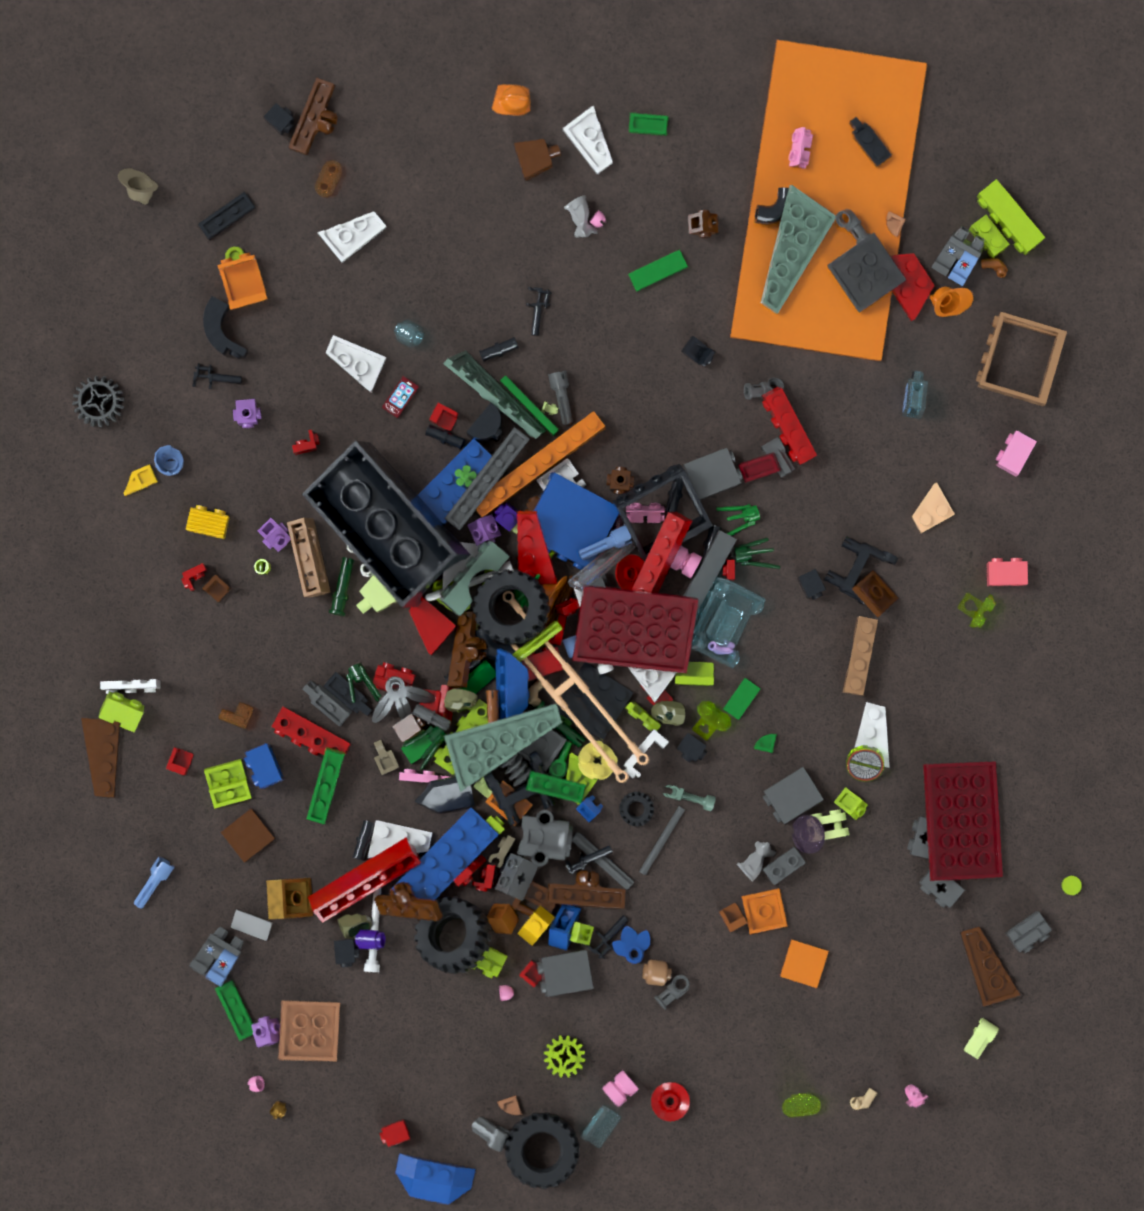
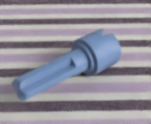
[579,525,632,560]
[134,857,175,909]

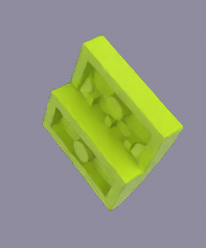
[204,759,252,809]

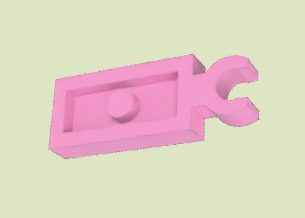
[399,769,450,783]

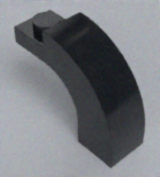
[203,296,248,359]

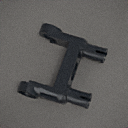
[824,536,899,608]
[483,751,555,825]

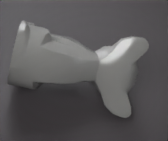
[564,195,597,238]
[737,841,776,882]

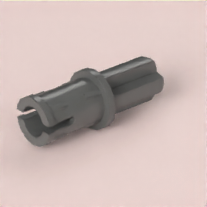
[413,704,451,730]

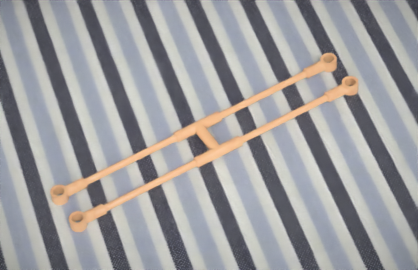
[502,591,649,783]

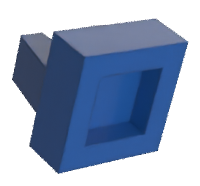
[576,795,603,822]

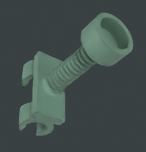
[663,785,715,811]

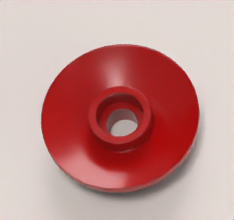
[615,554,644,590]
[651,1082,690,1121]

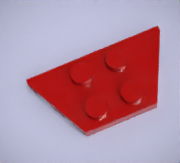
[891,253,934,321]

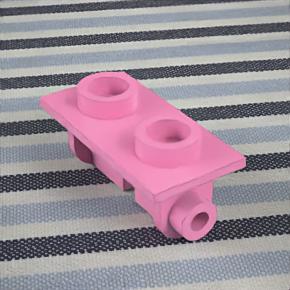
[789,127,813,168]
[626,503,665,523]
[905,1085,928,1107]

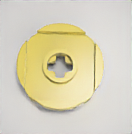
[578,741,618,780]

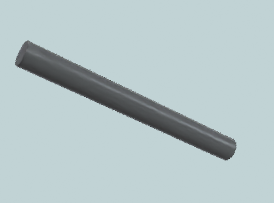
[639,806,685,876]

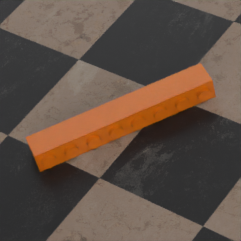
[476,411,605,518]

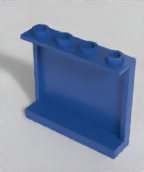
[534,472,619,571]

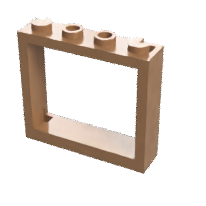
[976,312,1067,406]

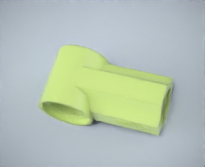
[963,1018,999,1059]

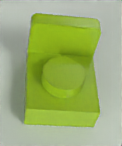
[834,787,867,820]
[570,922,594,945]

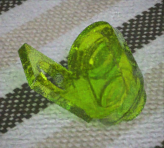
[957,593,996,628]
[692,701,731,741]
[782,1092,821,1117]

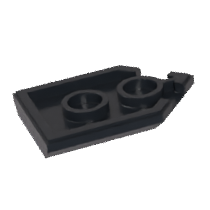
[415,776,475,814]

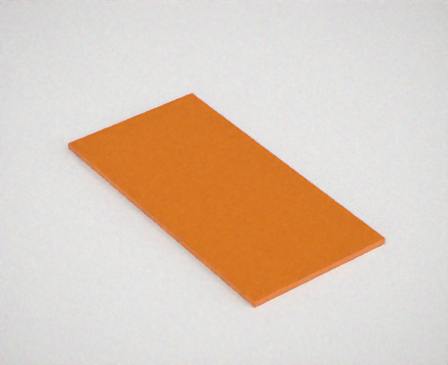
[730,40,927,361]

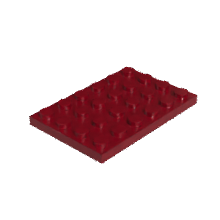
[572,585,699,673]
[923,761,1003,881]

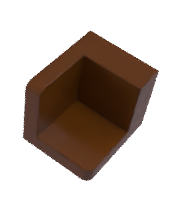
[202,574,231,603]

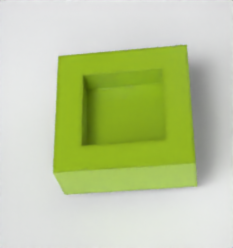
[486,816,505,835]

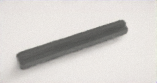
[571,832,634,889]

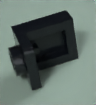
[681,336,715,367]

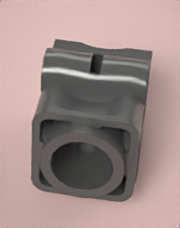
[518,810,573,866]

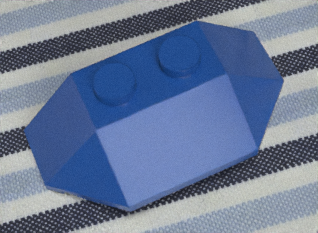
[496,648,529,720]
[396,1153,475,1204]

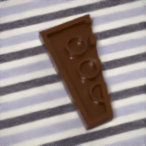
[81,718,120,797]

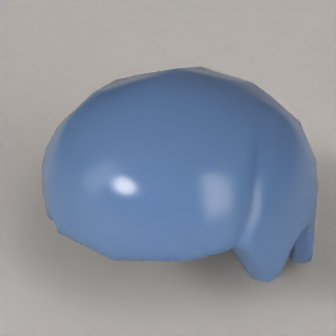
[154,445,184,476]

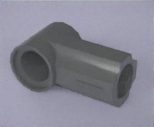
[761,437,795,478]
[472,1116,510,1152]

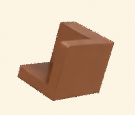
[487,903,519,934]
[719,903,747,932]

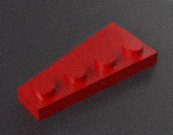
[517,511,558,584]

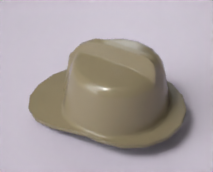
[118,169,158,205]

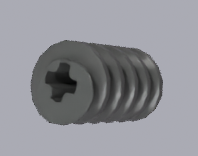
[500,753,532,786]

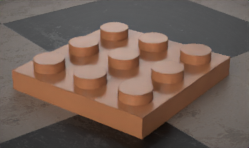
[278,1001,340,1061]

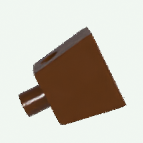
[514,139,561,181]

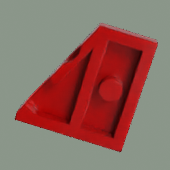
[453,855,486,886]

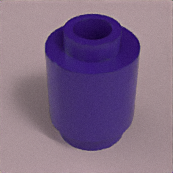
[355,930,386,950]

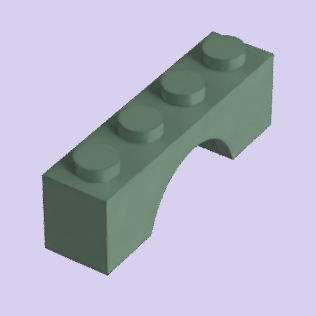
[439,541,509,616]

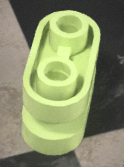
[807,809,849,842]

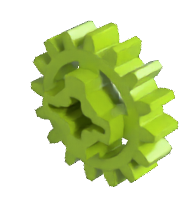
[544,1035,585,1078]

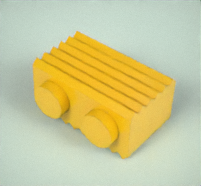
[186,505,230,539]

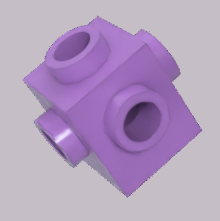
[233,399,261,428]
[468,514,501,546]
[258,518,291,552]
[252,1016,280,1047]

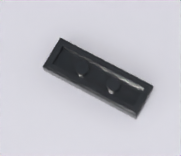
[198,192,256,240]

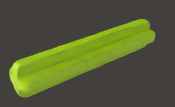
[512,621,562,662]

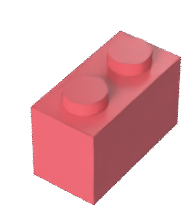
[987,558,1028,586]

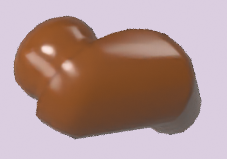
[981,258,1008,278]

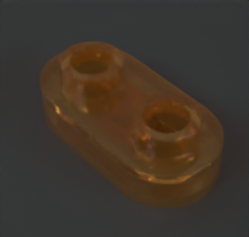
[315,160,342,198]

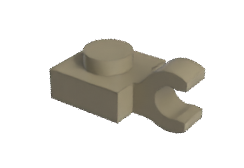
[374,740,399,775]
[489,835,515,868]

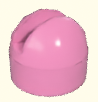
[589,210,606,227]
[499,985,514,1001]
[248,1076,265,1092]

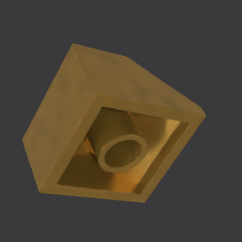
[267,878,313,919]

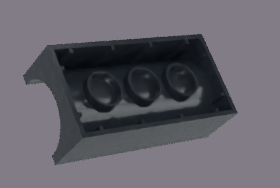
[302,441,471,608]

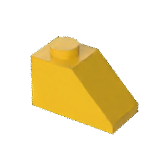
[517,905,555,946]

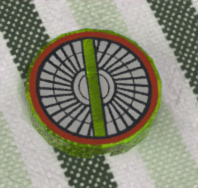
[846,745,884,782]

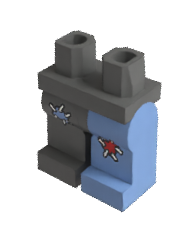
[931,226,985,286]
[189,927,244,987]

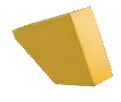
[124,464,158,496]

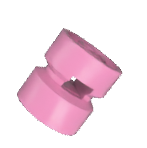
[670,546,702,579]
[602,1070,639,1107]

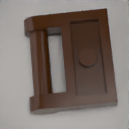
[511,881,556,917]

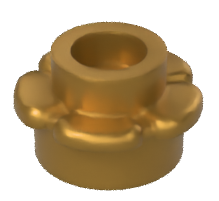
[270,1101,287,1119]

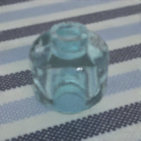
[394,319,424,348]

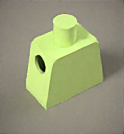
[356,575,397,614]

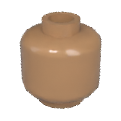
[642,960,672,986]

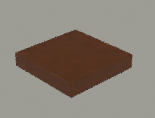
[852,570,899,618]
[221,809,275,863]

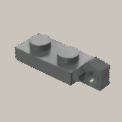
[302,680,353,726]

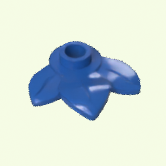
[612,926,650,964]

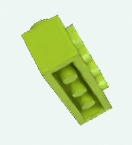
[977,179,1045,255]
[434,699,488,775]

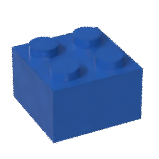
[244,744,285,789]

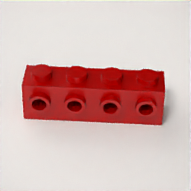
[761,387,817,465]
[271,707,351,756]

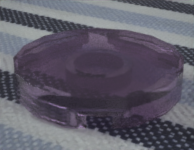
[792,815,825,854]

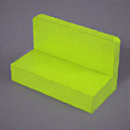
[675,662,714,686]

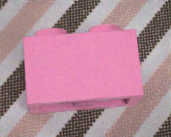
[995,430,1037,477]

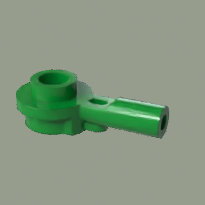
[549,741,572,778]

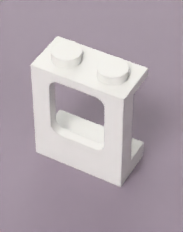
[624,730,668,778]

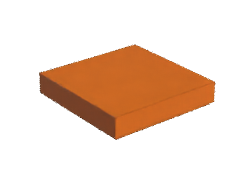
[742,888,788,934]
[780,939,828,988]

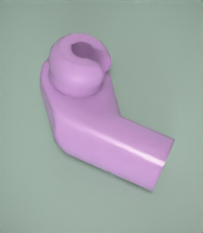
[708,641,735,654]

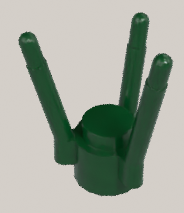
[735,538,780,569]
[346,663,381,703]
[403,726,447,770]

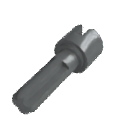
[548,371,573,425]

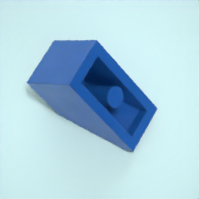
[549,905,581,950]

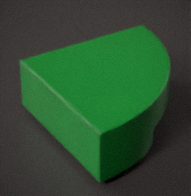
[754,734,777,753]

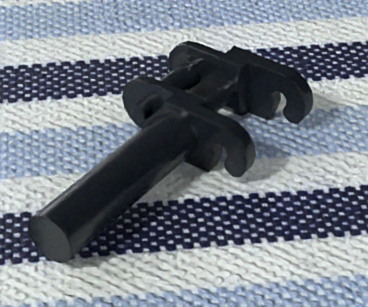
[526,287,552,336]
[193,363,242,389]
[565,845,613,875]
[584,915,628,959]

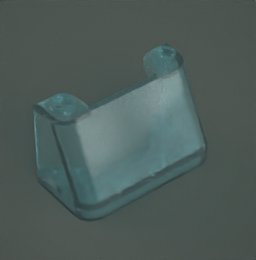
[691,577,766,669]

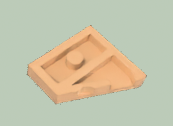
[912,483,955,533]

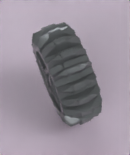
[72,376,125,428]

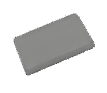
[230,909,273,941]

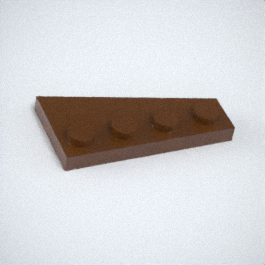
[960,926,1020,1006]

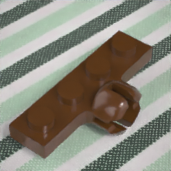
[288,78,338,155]
[447,611,487,688]
[547,870,626,909]
[374,882,442,921]

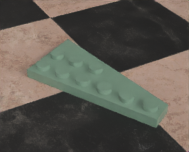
[761,185,836,314]
[443,350,546,439]
[444,704,562,792]

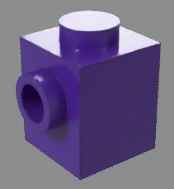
[494,501,518,532]

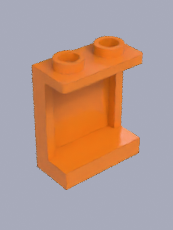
[217,252,268,310]

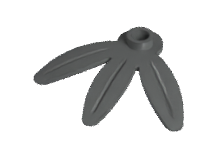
[372,676,436,723]

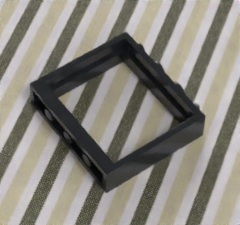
[612,464,713,561]

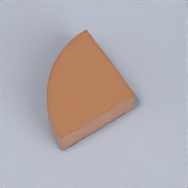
[886,211,906,237]
[497,1095,522,1115]

